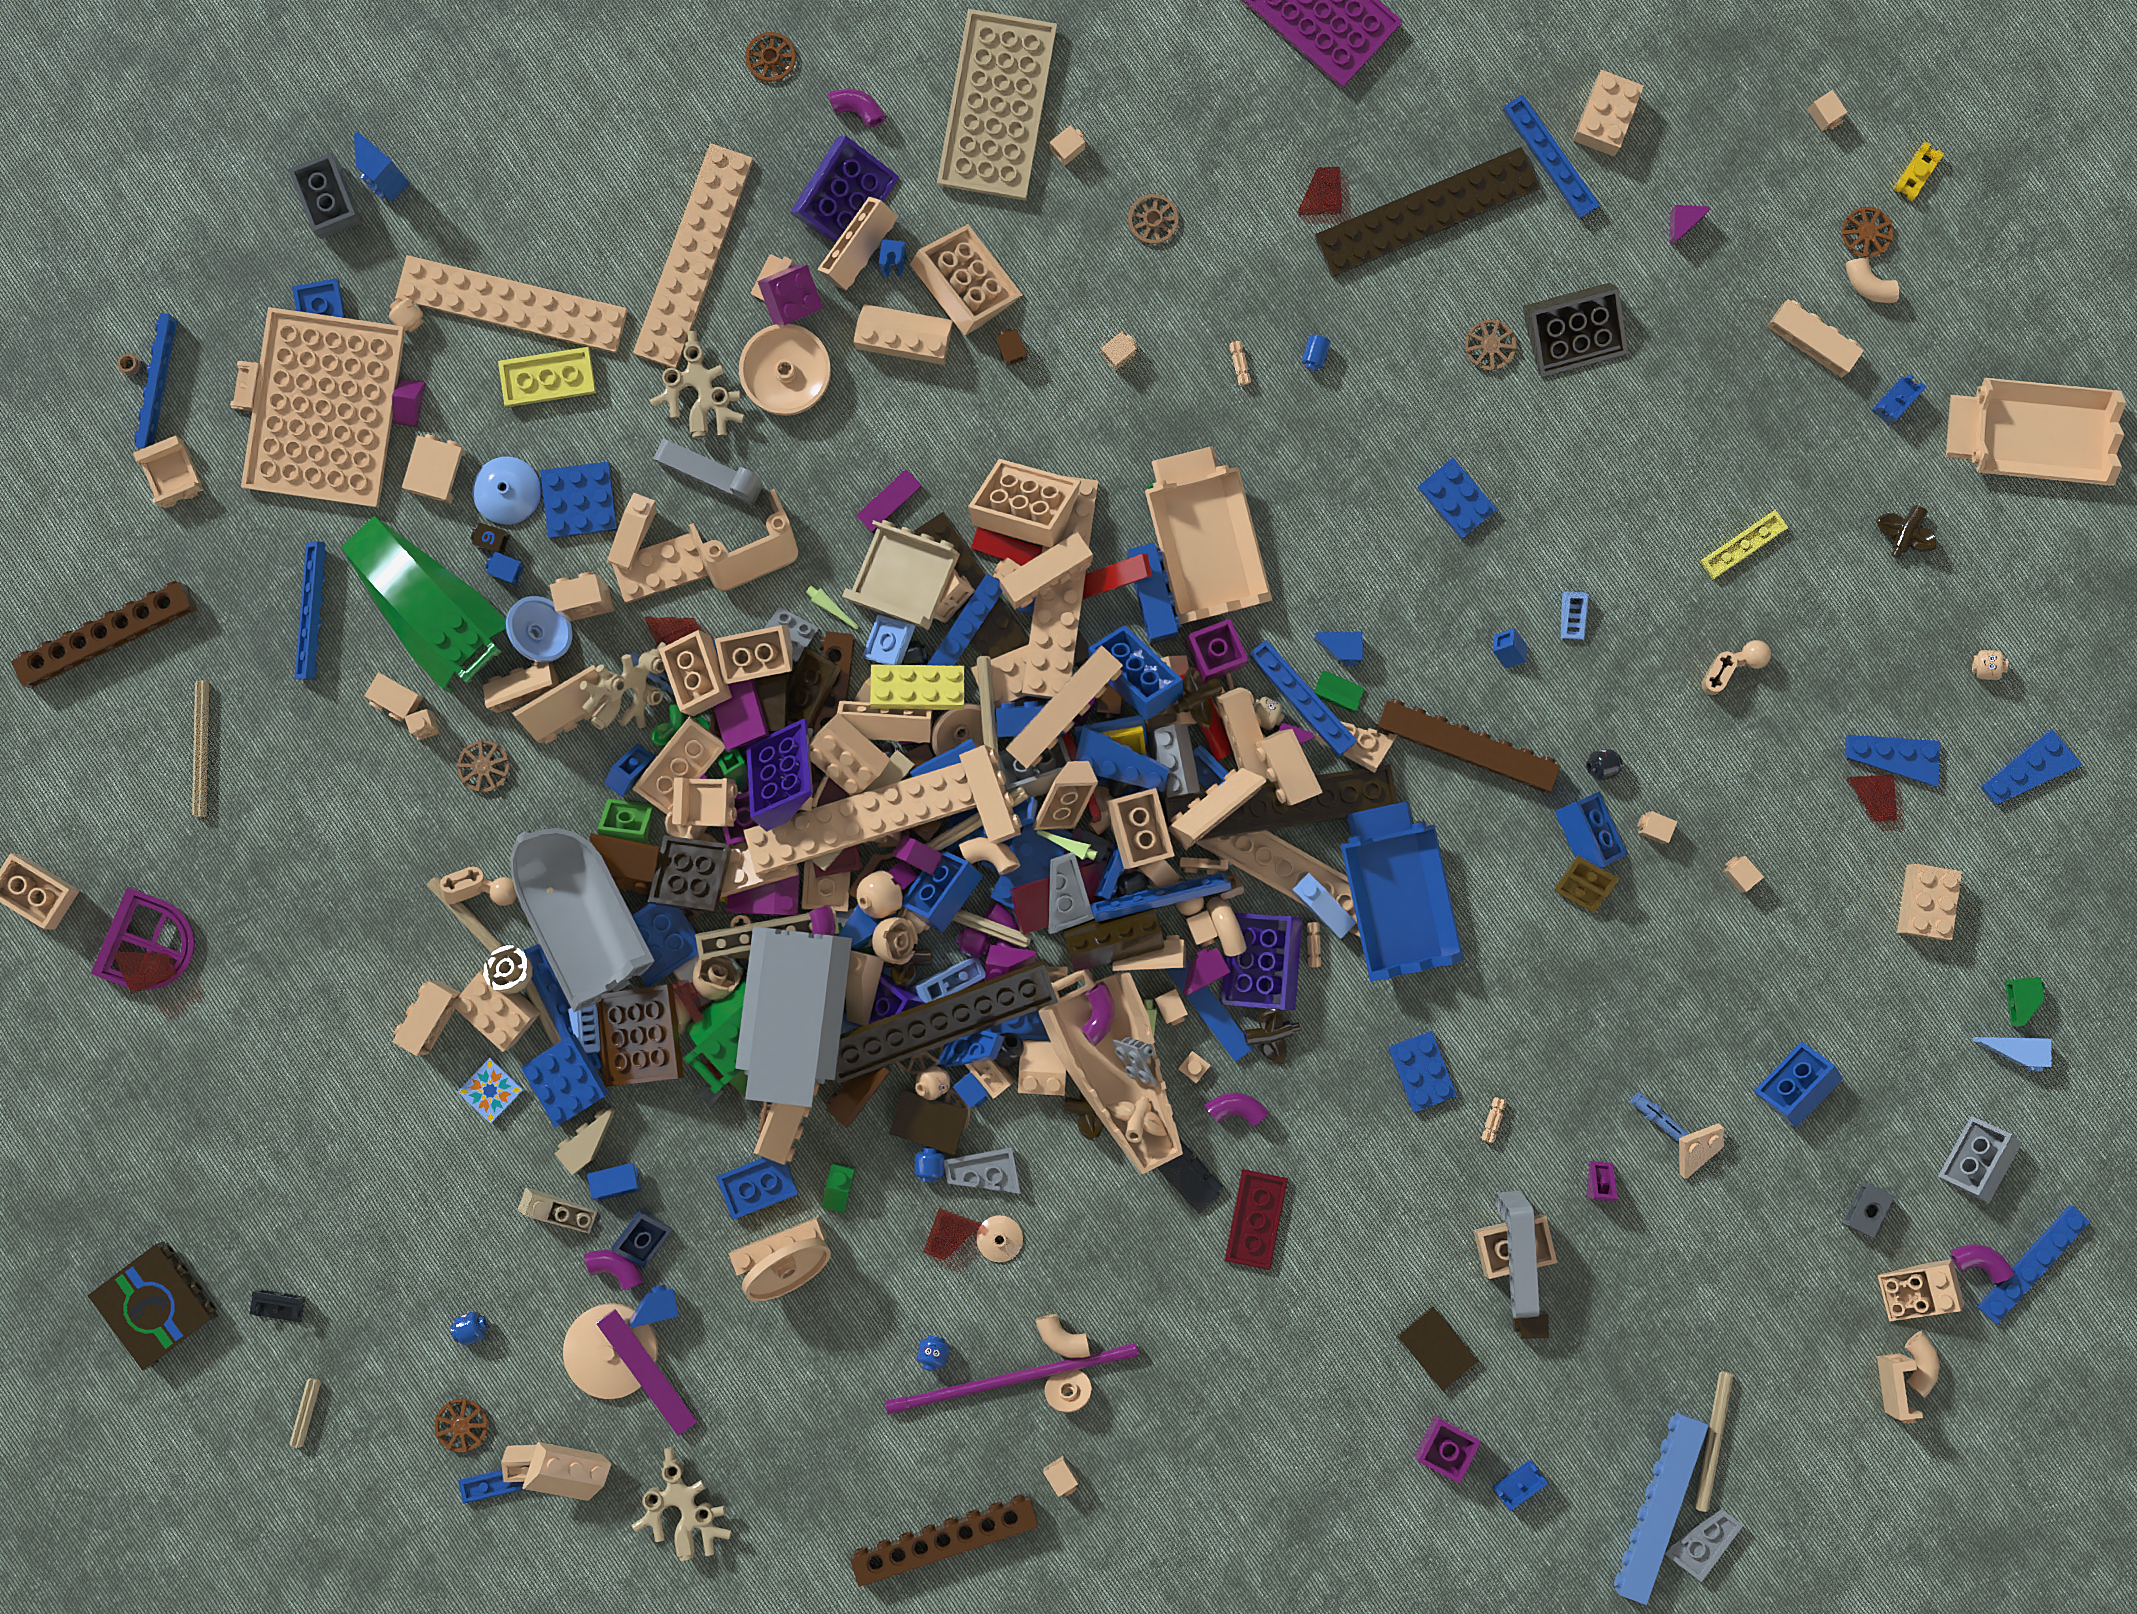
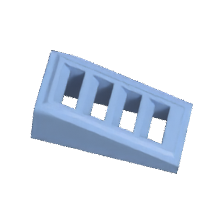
[1561,591,1589,640]
[568,1003,600,1053]

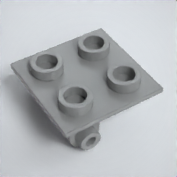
[764,606,819,662]
[1112,1037,1158,1087]

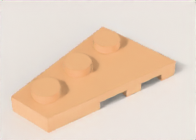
[1315,721,1397,773]

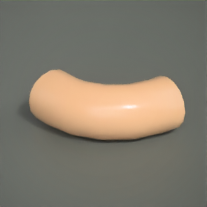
[1845,258,1899,303]
[959,837,1020,875]
[1206,896,1247,956]
[1035,1314,1090,1358]
[1905,1331,1940,1398]

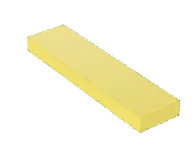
[1700,510,1788,580]

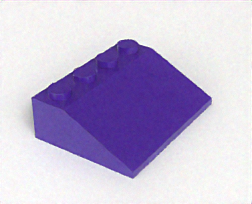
[790,136,899,243]
[746,718,813,832]
[1221,913,1303,1011]

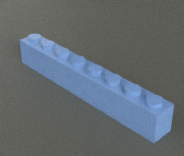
[1614,1411,1709,1605]

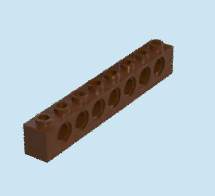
[11,581,198,689]
[811,631,855,784]
[850,1494,1039,1587]

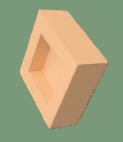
[1178,1051,1210,1083]

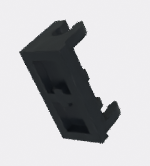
[250,1289,306,1323]

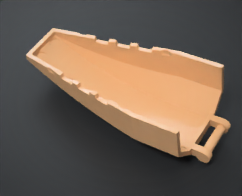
[1038,969,1183,1174]

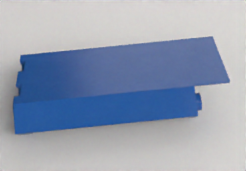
[1341,801,1464,982]

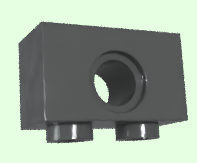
[1842,1182,1894,1238]

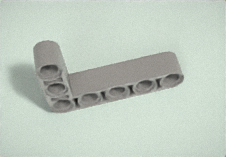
[653,439,764,506]
[1496,1190,1539,1319]

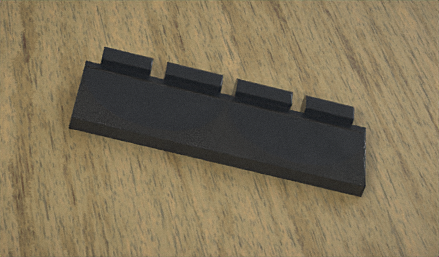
[1156,1139,1223,1214]

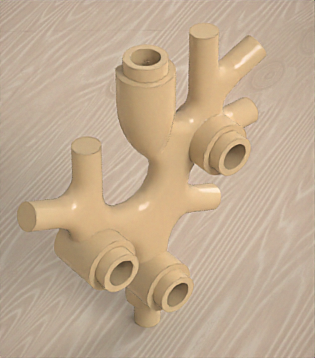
[650,331,745,439]
[580,642,667,730]
[632,1447,731,1561]

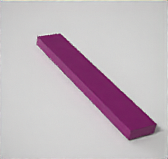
[596,1309,697,1436]

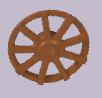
[745,32,796,82]
[1842,207,1893,257]
[435,1399,488,1452]

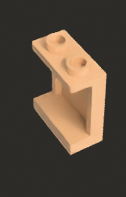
[402,434,466,504]
[133,435,204,508]
[672,778,738,827]
[1877,1353,1923,1423]

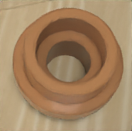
[118,353,142,376]

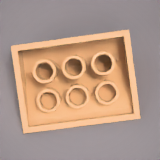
[910,224,1023,336]
[968,459,1081,548]
[513,665,607,744]
[1168,768,1266,850]
[753,1083,820,1165]

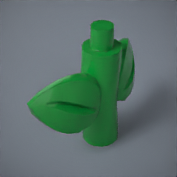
[651,704,709,747]

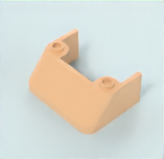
[689,489,798,592]

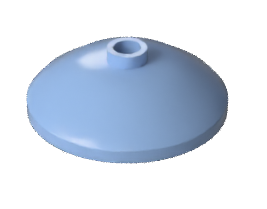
[472,457,541,525]
[506,596,572,662]

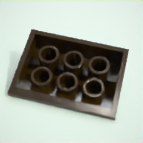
[1523,282,1628,377]
[1063,908,1165,972]

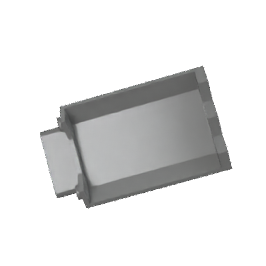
[735,927,852,1107]

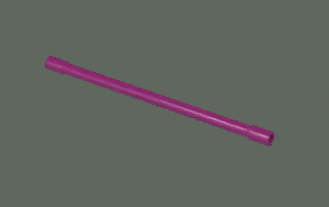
[885,1343,1139,1415]

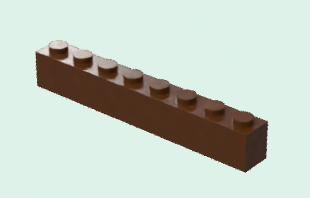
[1375,699,1560,793]

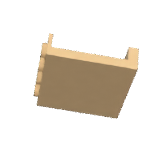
[842,520,960,630]

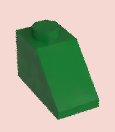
[716,748,749,793]
[2005,977,2046,1026]
[822,1162,856,1213]

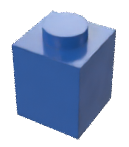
[486,552,525,586]
[953,1072,988,1108]

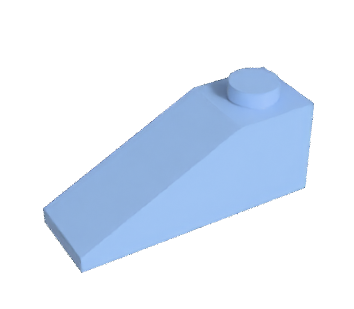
[1290,873,1357,939]
[910,957,985,1003]
[1973,1037,2052,1071]

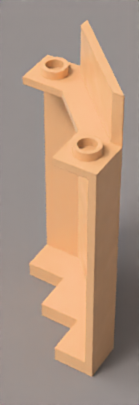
[1946,378,2126,486]
[1145,446,1273,624]

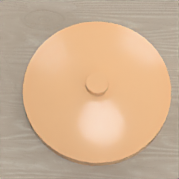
[739,324,831,416]
[742,1238,831,1302]
[563,1303,658,1399]

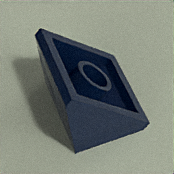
[610,1208,672,1267]

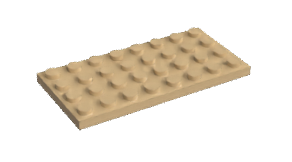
[937,9,1057,201]

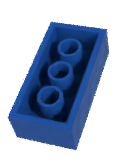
[1127,543,1181,645]
[1088,625,1183,720]
[990,817,1073,910]

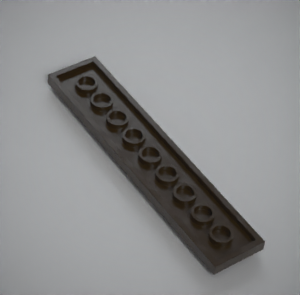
[1314,147,1540,277]
[914,512,1051,706]
[1164,764,1398,845]
[835,960,1058,1084]

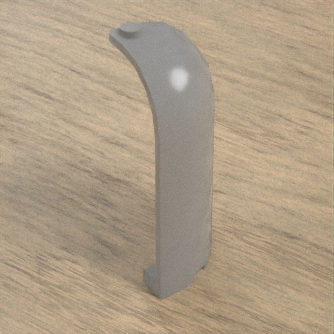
[510,828,654,1012]

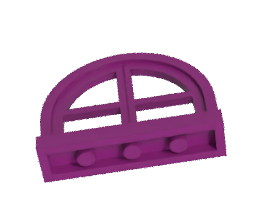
[91,887,195,990]

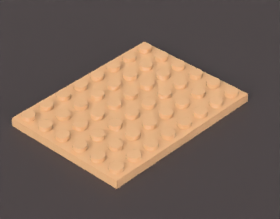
[241,307,405,508]

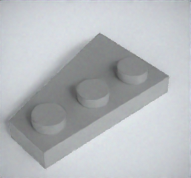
[1049,852,1094,934]
[944,1147,1021,1194]
[1665,1509,1743,1582]

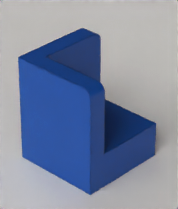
[1493,628,1528,668]

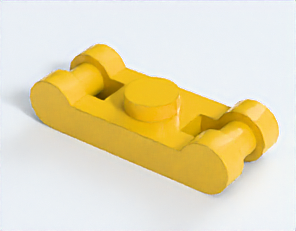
[1893,141,1944,202]

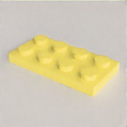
[498,347,596,407]
[870,665,964,710]

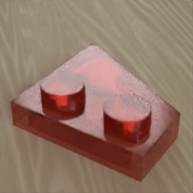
[1298,166,1342,215]
[113,952,178,994]

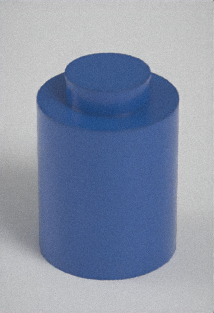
[1301,334,1331,371]

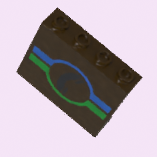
[87,1241,219,1371]

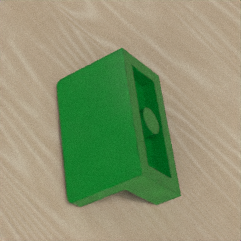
[1313,670,1364,714]

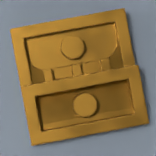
[1554,855,1619,913]

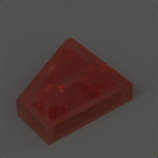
[645,616,701,647]
[1847,774,1897,822]
[672,980,704,1024]
[923,1207,981,1261]

